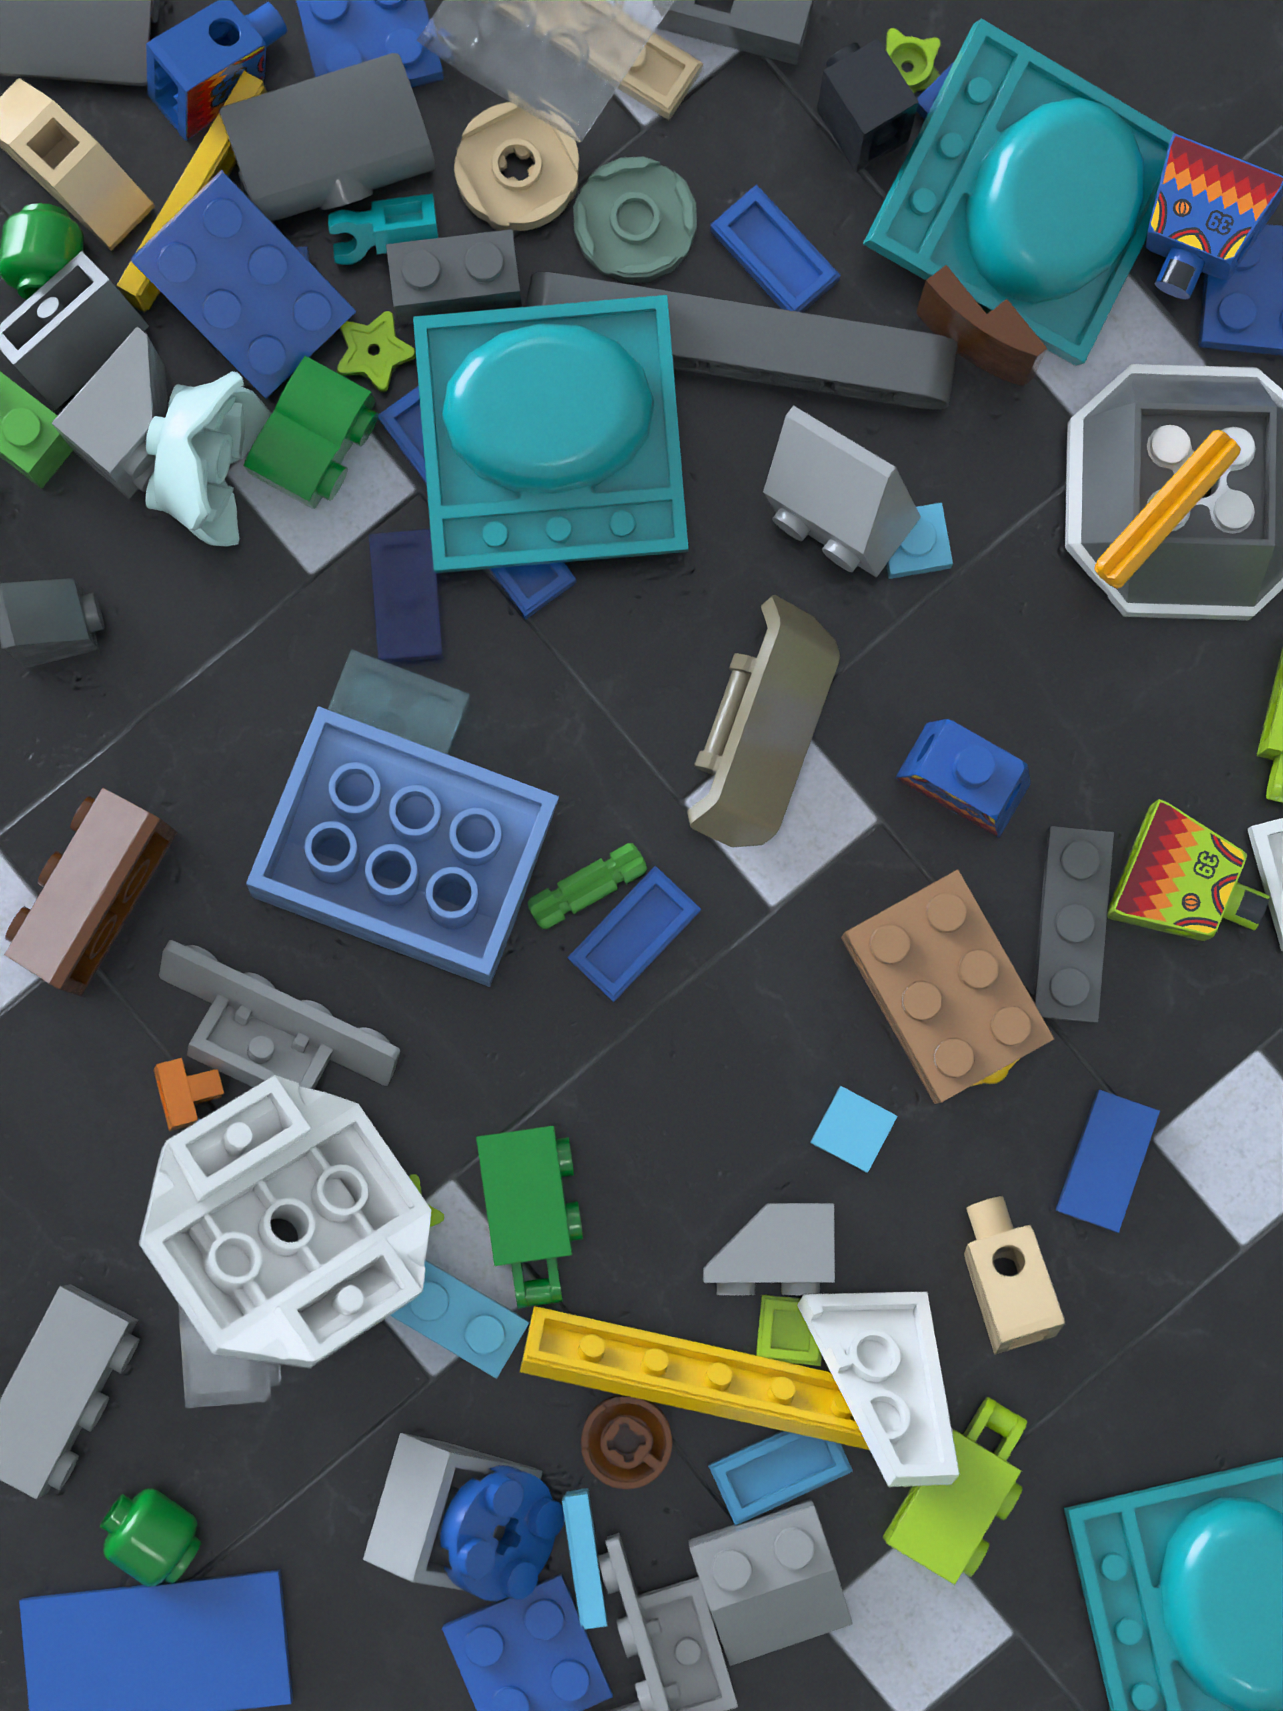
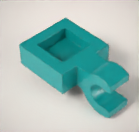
[328,193,439,265]

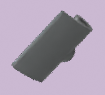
[0,0,160,86]
[219,53,435,222]

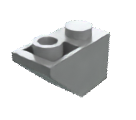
[703,1203,835,1295]

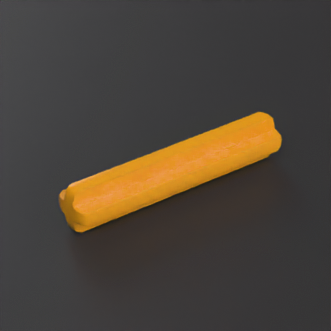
[1094,430,1241,589]

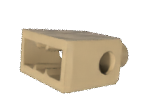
[964,1196,1065,1355]

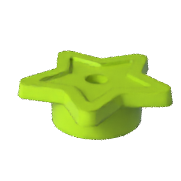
[886,28,941,93]
[337,311,416,392]

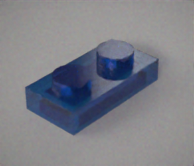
[369,529,444,663]

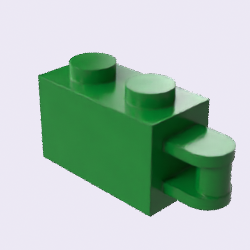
[476,1126,583,1309]

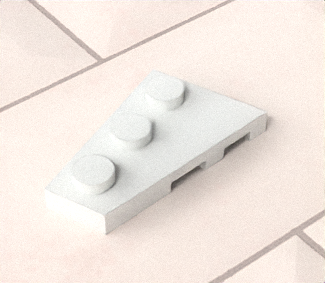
[797,1292,959,1487]

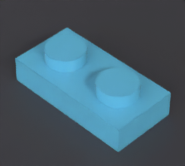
[390,1259,530,1379]

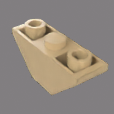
[0,78,155,251]

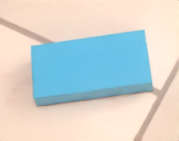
[562,1488,608,1629]

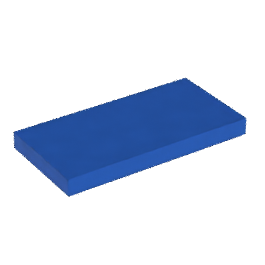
[19,1570,294,1711]

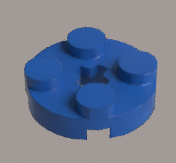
[440,1465,565,1601]

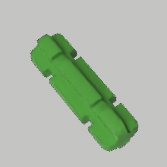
[527,843,647,929]

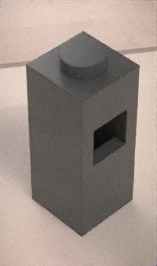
[645,0,814,65]

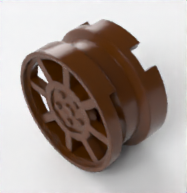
[581,1394,672,1489]

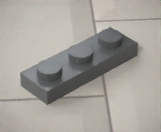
[1033,826,1114,1024]

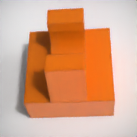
[153,1058,224,1131]

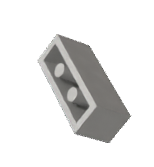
[0,1285,140,1499]

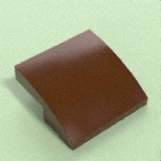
[916,265,1048,386]

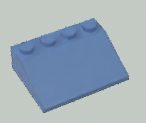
[246,706,559,987]

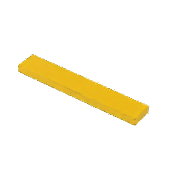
[520,1306,870,1450]

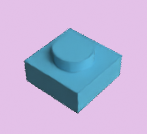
[886,503,953,579]

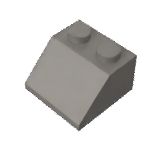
[51,327,168,499]
[763,406,921,577]
[363,1433,543,1590]
[688,1498,853,1666]

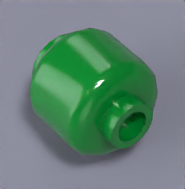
[0,203,84,300]
[100,1488,201,1587]

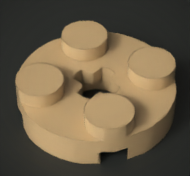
[454,102,579,231]

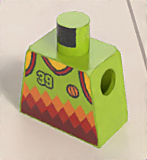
[1107,799,1270,941]

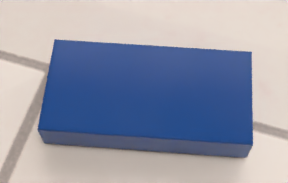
[710,184,840,313]
[567,866,701,1003]
[1055,1090,1160,1233]

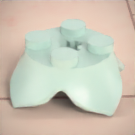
[146,371,271,546]

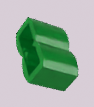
[243,356,379,509]

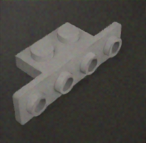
[159,940,400,1090]
[598,1533,738,1711]

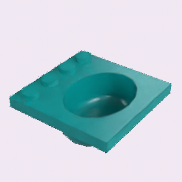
[863,18,1176,366]
[413,295,689,573]
[1064,1457,1283,1711]

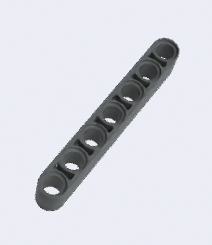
[525,272,958,409]

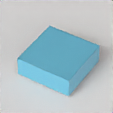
[810,1086,898,1173]

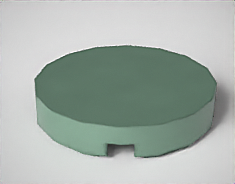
[573,157,697,283]

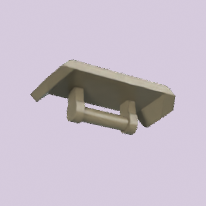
[687,595,840,848]

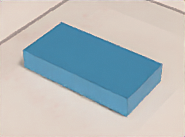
[708,1430,853,1526]

